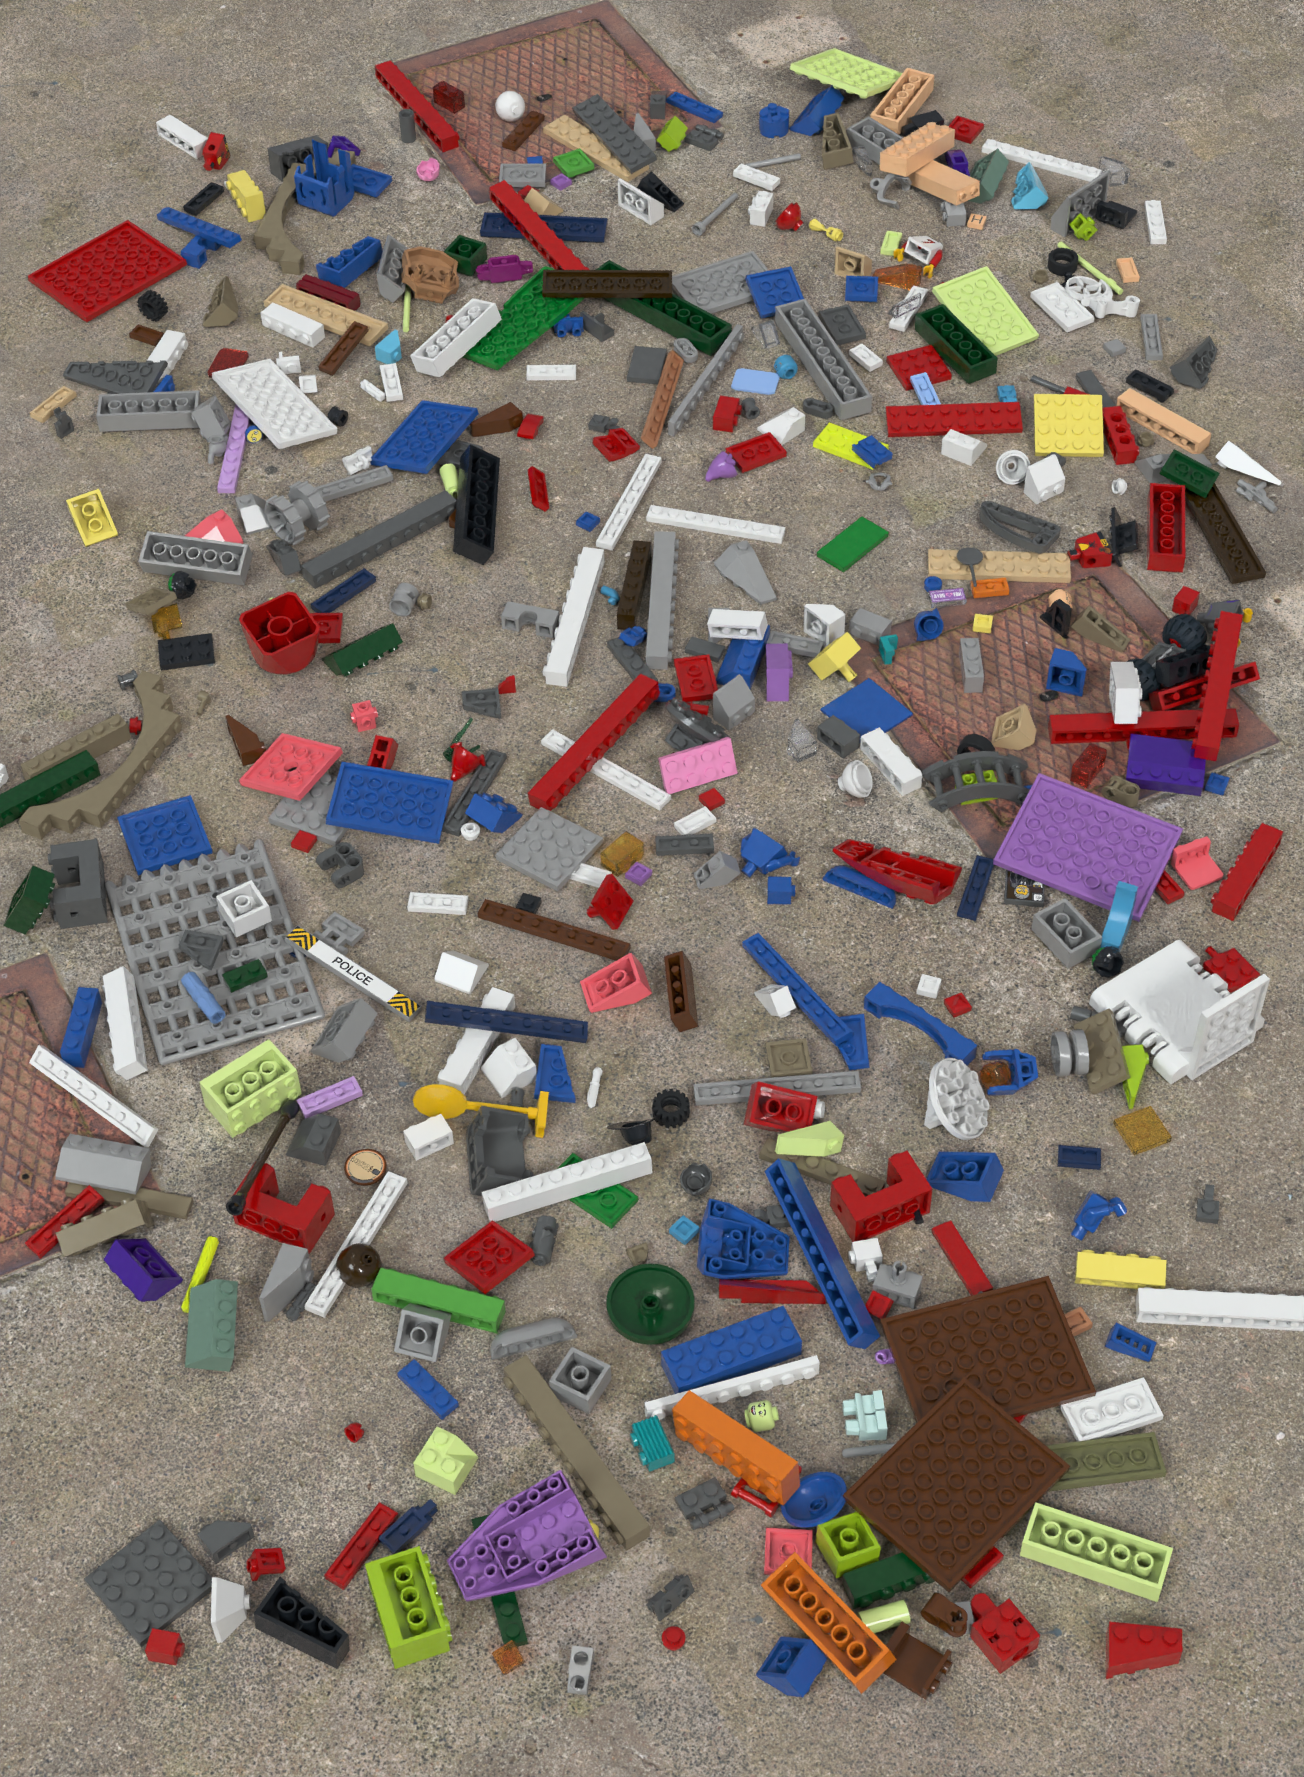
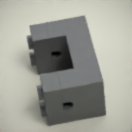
[47,839,108,929]

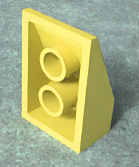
[66,489,118,547]

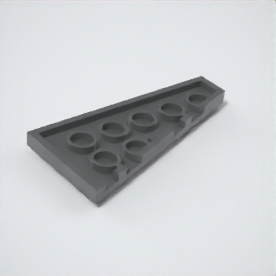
[63,360,168,394]

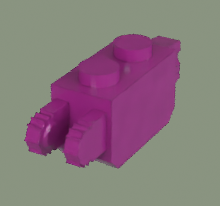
[476,254,533,283]

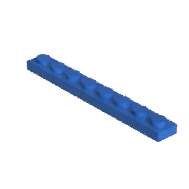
[157,207,242,248]
[742,933,852,1046]

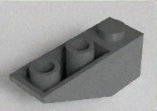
[266,539,302,576]

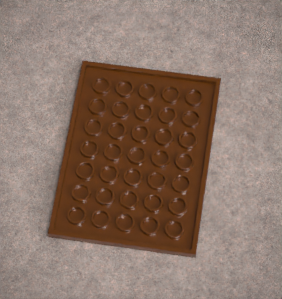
[880,1276,1096,1423]
[843,1378,1070,1593]

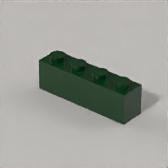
[842,1552,935,1609]

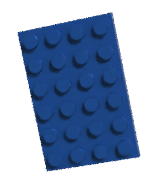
[370,400,479,474]
[326,762,453,844]

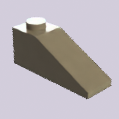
[1071,605,1131,652]

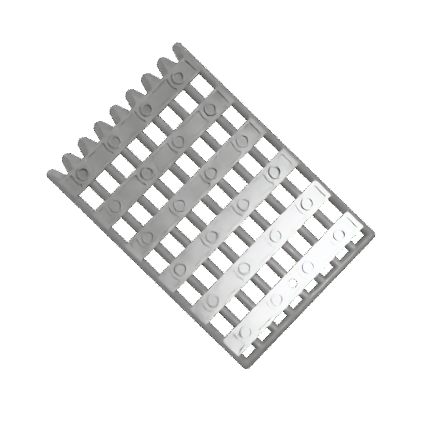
[105,839,325,1065]

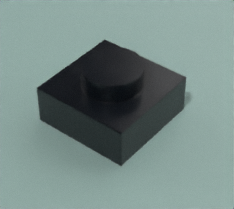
[516,893,542,914]

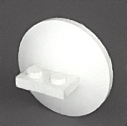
[924,1058,990,1140]

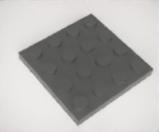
[84,1519,212,1647]

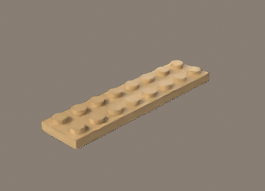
[543,115,649,182]
[264,284,388,346]
[928,549,1071,583]

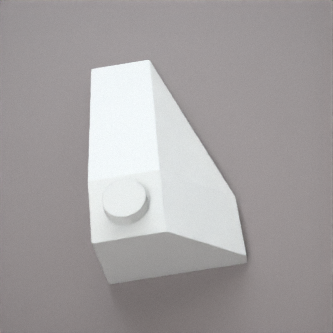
[1216,441,1284,487]

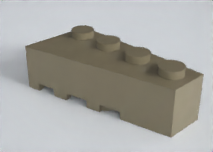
[822,112,853,170]
[56,1198,155,1258]

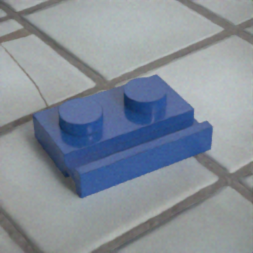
[852,435,893,468]

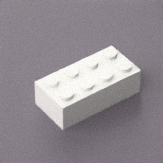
[1109,662,1142,724]

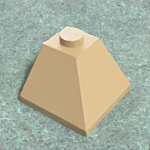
[835,246,872,278]
[991,703,1036,750]

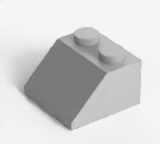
[192,395,231,442]
[713,674,755,730]
[394,1303,451,1362]

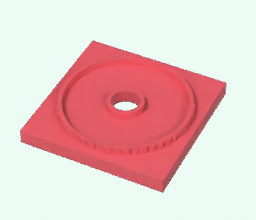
[239,733,343,801]

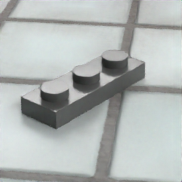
[655,833,714,856]

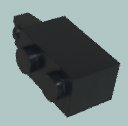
[902,110,944,137]

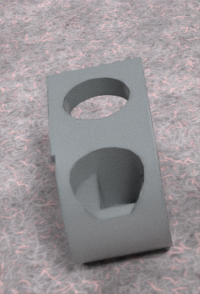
[567,1645,595,1695]

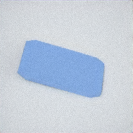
[731,368,780,395]

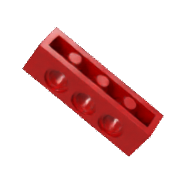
[1102,406,1139,465]

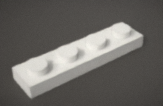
[1144,200,1167,244]
[889,285,928,332]

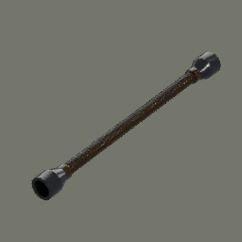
[226,1100,300,1216]

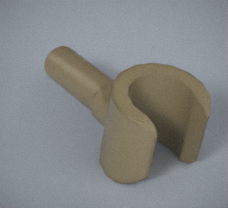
[197,690,211,715]

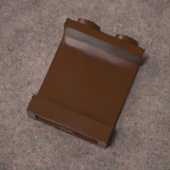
[883,1621,953,1700]

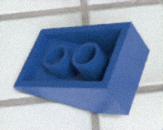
[926,1152,1004,1202]

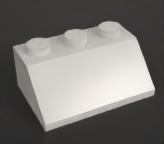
[618,178,664,225]

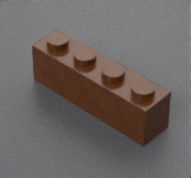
[664,951,699,1032]

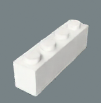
[156,115,208,159]
[261,302,325,348]
[147,330,188,386]
[860,727,923,796]

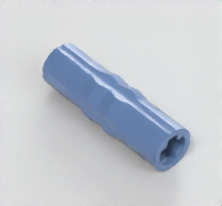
[181,972,226,1024]

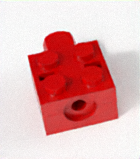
[970,1593,1040,1674]

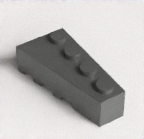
[267,135,328,181]

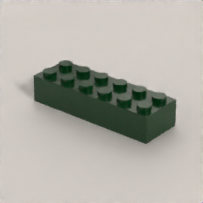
[915,304,998,384]

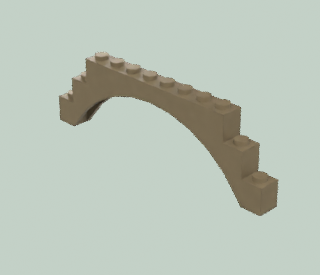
[253,149,356,275]
[19,671,182,840]

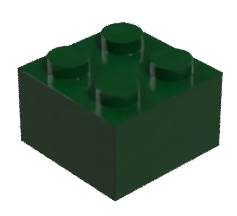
[444,235,487,277]

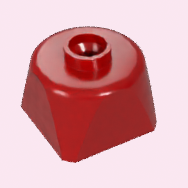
[239,592,320,675]

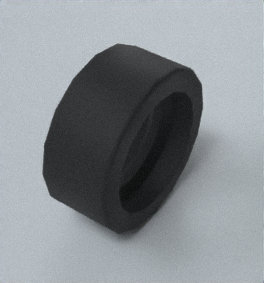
[1047,248,1078,276]
[957,734,995,755]

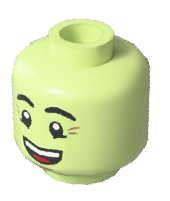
[745,1400,779,1432]

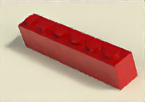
[1148,661,1260,711]
[1211,823,1284,921]

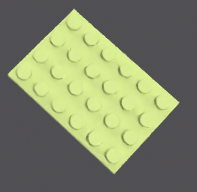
[932,266,1039,356]

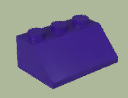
[104,1238,183,1302]

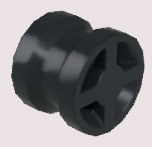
[328,406,348,427]

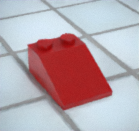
[744,1081,818,1133]

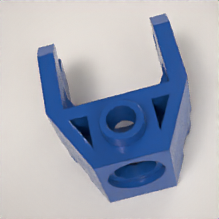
[982,1049,1038,1096]

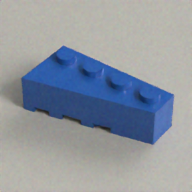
[316,236,383,288]

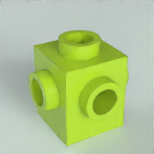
[1069,213,1098,241]

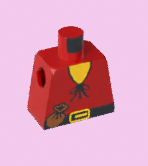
[203,132,231,171]
[1067,531,1113,568]

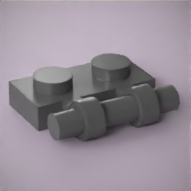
[685,124,724,151]
[675,1477,735,1530]

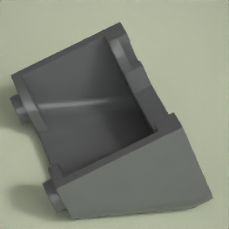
[466,1106,535,1196]

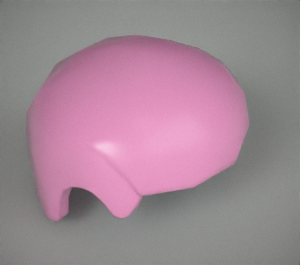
[416,158,440,181]

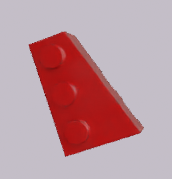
[1106,1621,1183,1679]

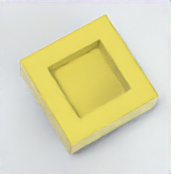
[973,614,993,633]

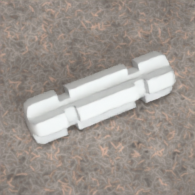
[360,379,386,402]

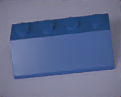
[789,85,844,136]
[716,625,770,690]

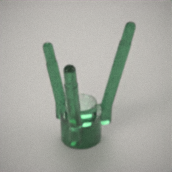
[443,718,480,762]

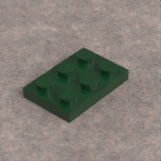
[1159,449,1220,498]

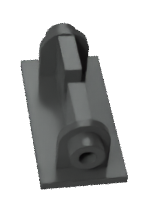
[646,1574,695,1622]

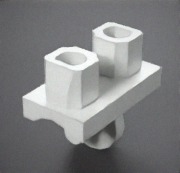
[342,446,373,475]

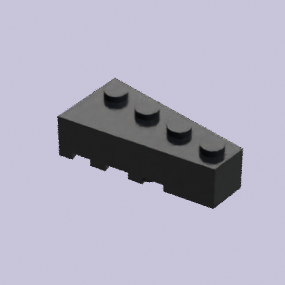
[254,1577,350,1669]

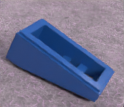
[1105,1322,1157,1362]

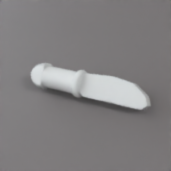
[587,1067,602,1108]

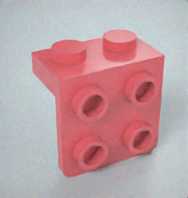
[1170,836,1224,890]

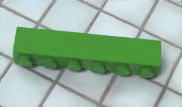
[371,1268,506,1334]

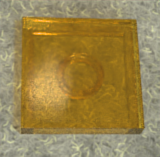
[1113,1106,1172,1155]

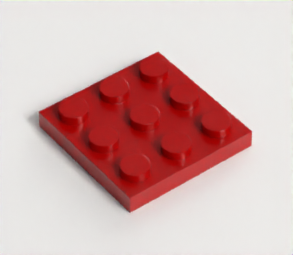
[886,345,952,391]
[443,1220,535,1294]

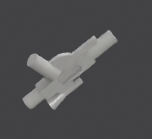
[1236,479,1278,513]

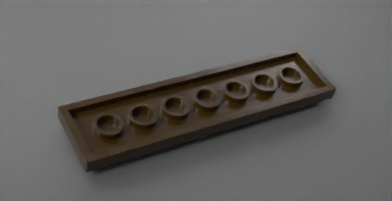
[542,270,672,298]
[1185,483,1266,584]

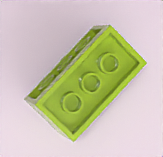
[365,1546,453,1669]

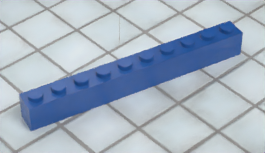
[764,1158,880,1349]

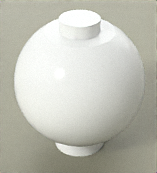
[495,91,525,122]

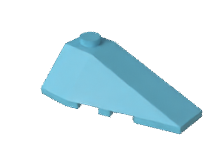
[1011,162,1049,209]

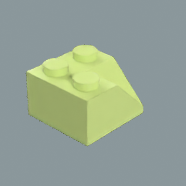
[413,1427,478,1495]

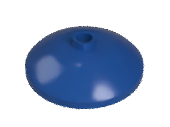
[781,1472,848,1528]

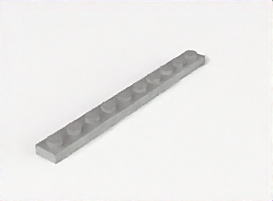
[668,324,744,436]

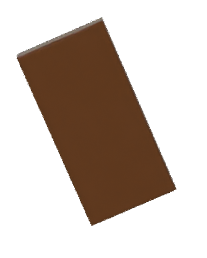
[129,324,165,347]

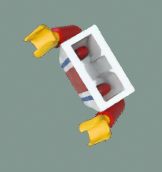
[894,236,943,278]

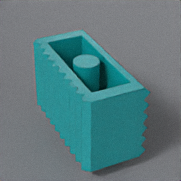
[629,1415,675,1472]

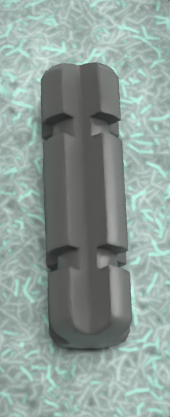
[286,1282,316,1321]

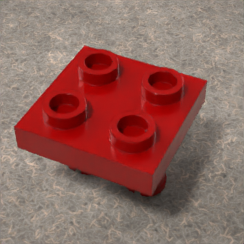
[587,874,634,930]

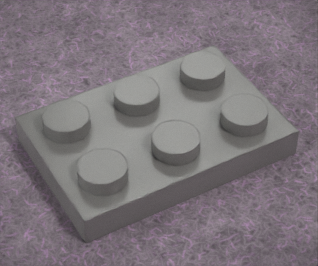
[499,164,546,188]

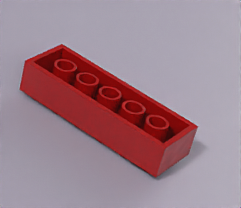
[1147,483,1186,573]

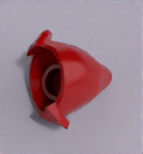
[450,742,486,782]

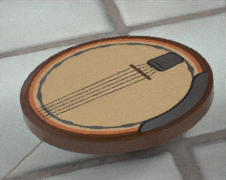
[344,1149,387,1186]

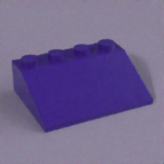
[1125,734,1206,796]

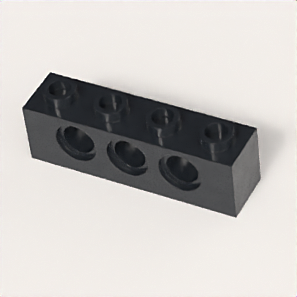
[1156,645,1212,687]

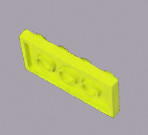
[813,422,889,470]

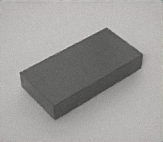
[685,637,725,662]

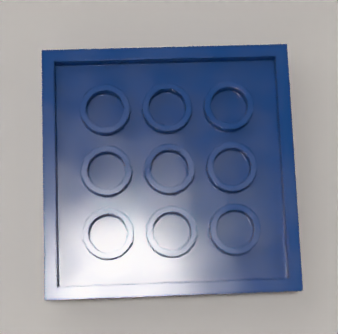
[117,795,213,876]

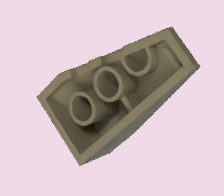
[202,276,239,327]

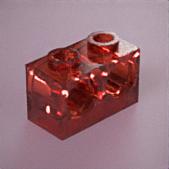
[1070,742,1107,788]

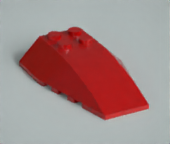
[832,839,962,905]

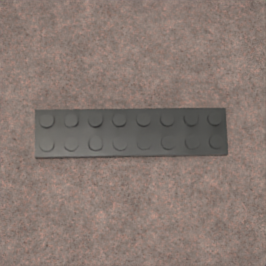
[572,94,657,174]

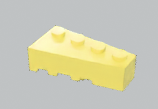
[226,170,266,222]

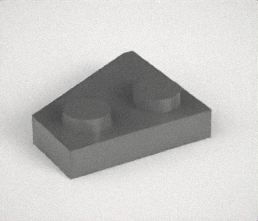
[462,688,502,719]
[179,930,224,971]

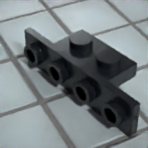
[1109,507,1138,567]

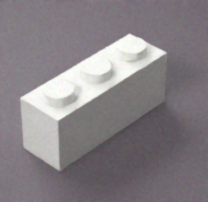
[707,609,768,640]

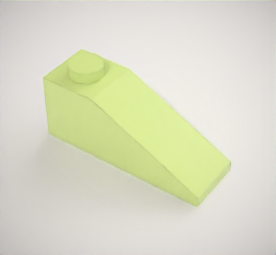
[775,1121,844,1157]

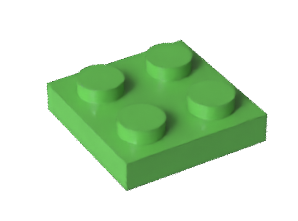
[553,148,594,178]

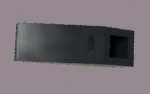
[637,171,684,212]

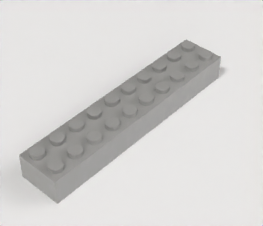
[775,299,872,420]

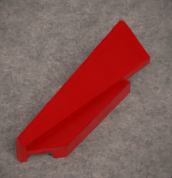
[719,1279,826,1304]

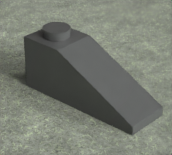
[650,91,667,119]

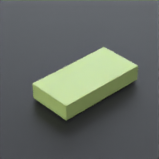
[880,231,902,256]

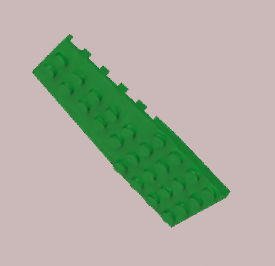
[463,266,585,370]

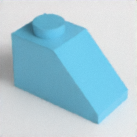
[375,329,402,364]

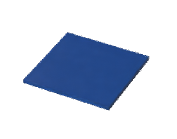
[820,678,913,743]

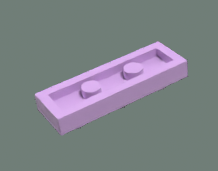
[297,1076,363,1119]

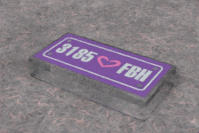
[928,588,967,608]

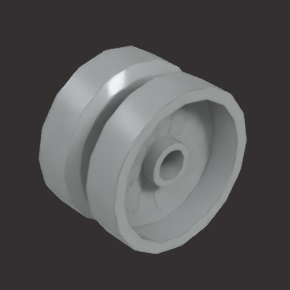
[1050,1029,1089,1077]

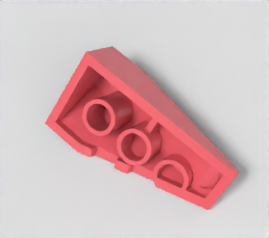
[185,509,243,544]

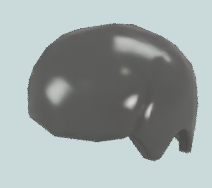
[680,1163,712,1196]

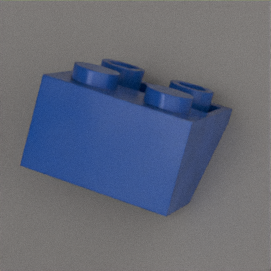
[465,792,523,833]

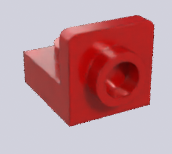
[246,1548,286,1581]

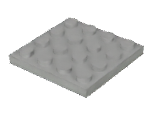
[269,773,349,846]
[495,807,603,892]

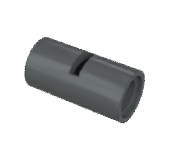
[399,109,416,143]

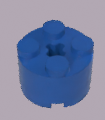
[759,103,789,138]

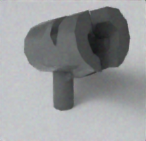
[529,1216,558,1266]

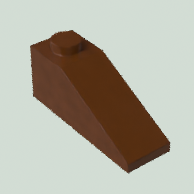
[470,402,523,437]
[225,715,266,766]

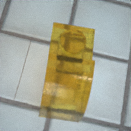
[151,603,182,640]

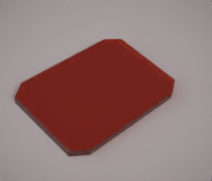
[207,348,249,378]

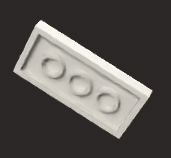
[1030,282,1095,332]
[1060,1377,1164,1441]

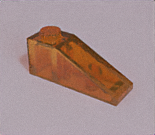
[872,263,922,290]

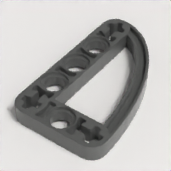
[979,501,1061,554]

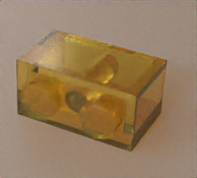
[600,831,644,877]

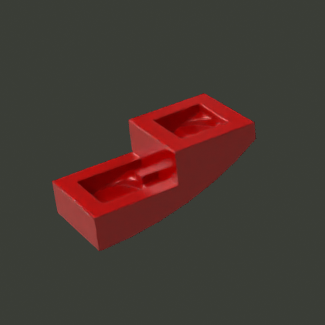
[517,414,544,439]

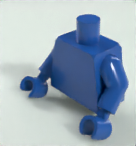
[740,828,800,878]
[1071,1189,1127,1241]

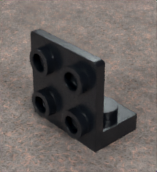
[1095,200,1137,229]

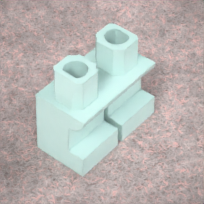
[842,1390,888,1441]

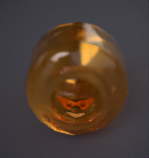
[980,1061,1011,1089]

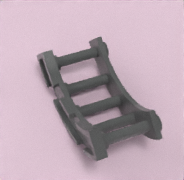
[922,751,1030,813]

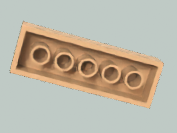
[870,68,934,135]
[880,122,955,177]

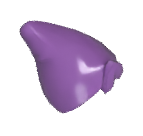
[705,451,738,482]

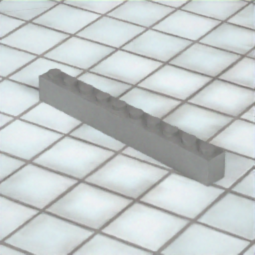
[646,531,679,670]

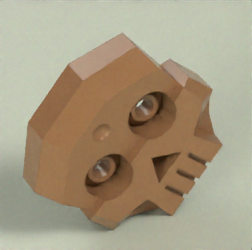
[401,246,459,304]

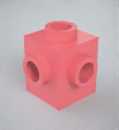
[350,700,378,732]

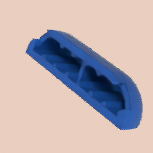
[823,865,896,909]

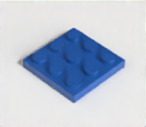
[745,266,804,319]

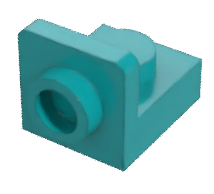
[878,634,898,665]

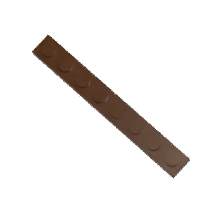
[477,899,631,961]

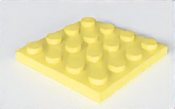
[1034,394,1104,457]

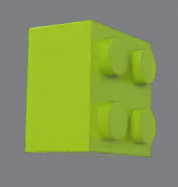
[815,1512,881,1578]

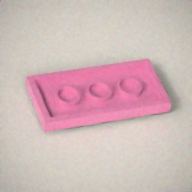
[658,737,737,794]

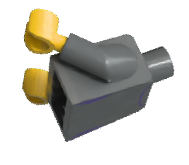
[1197,600,1253,648]

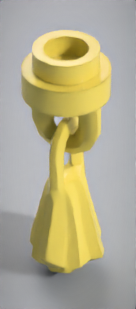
[809,219,843,241]

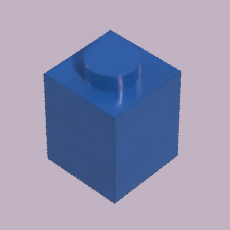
[767,877,795,904]

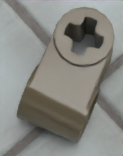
[1101,775,1140,808]

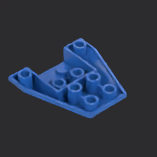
[697,1198,790,1279]

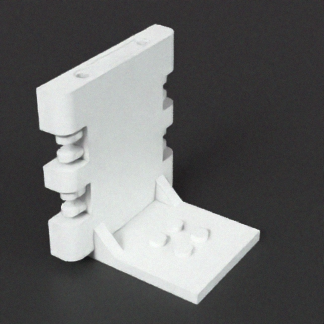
[1089,940,1270,1084]

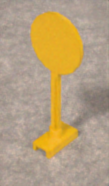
[413,1084,549,1138]

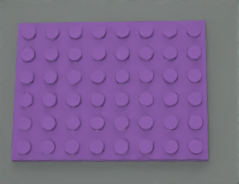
[993,773,1183,922]

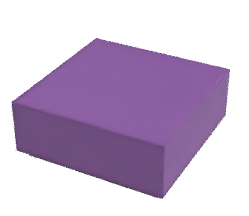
[550,173,572,191]
[625,862,652,886]

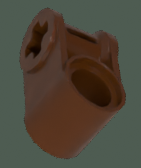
[920,1592,968,1637]

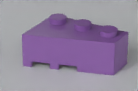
[766,643,793,701]

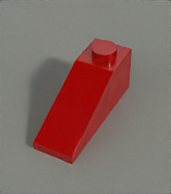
[367,735,399,770]

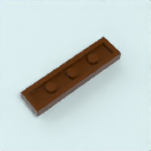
[502,111,545,151]
[318,321,369,376]

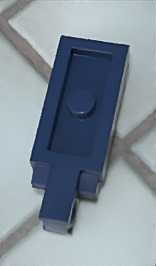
[379,1499,438,1554]

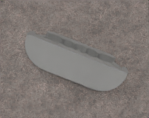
[490,1317,578,1360]

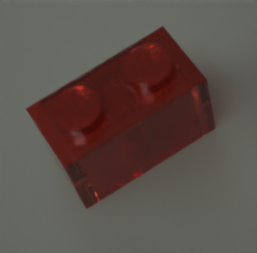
[433,81,465,114]

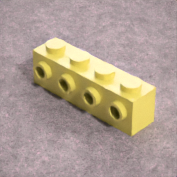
[1075,1250,1167,1289]

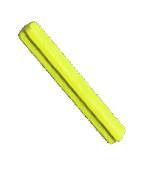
[181,1236,219,1313]

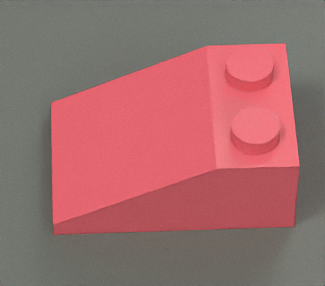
[580,953,652,1013]

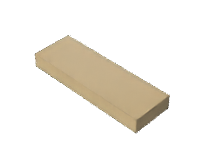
[30,386,77,423]

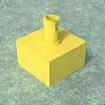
[808,632,861,682]

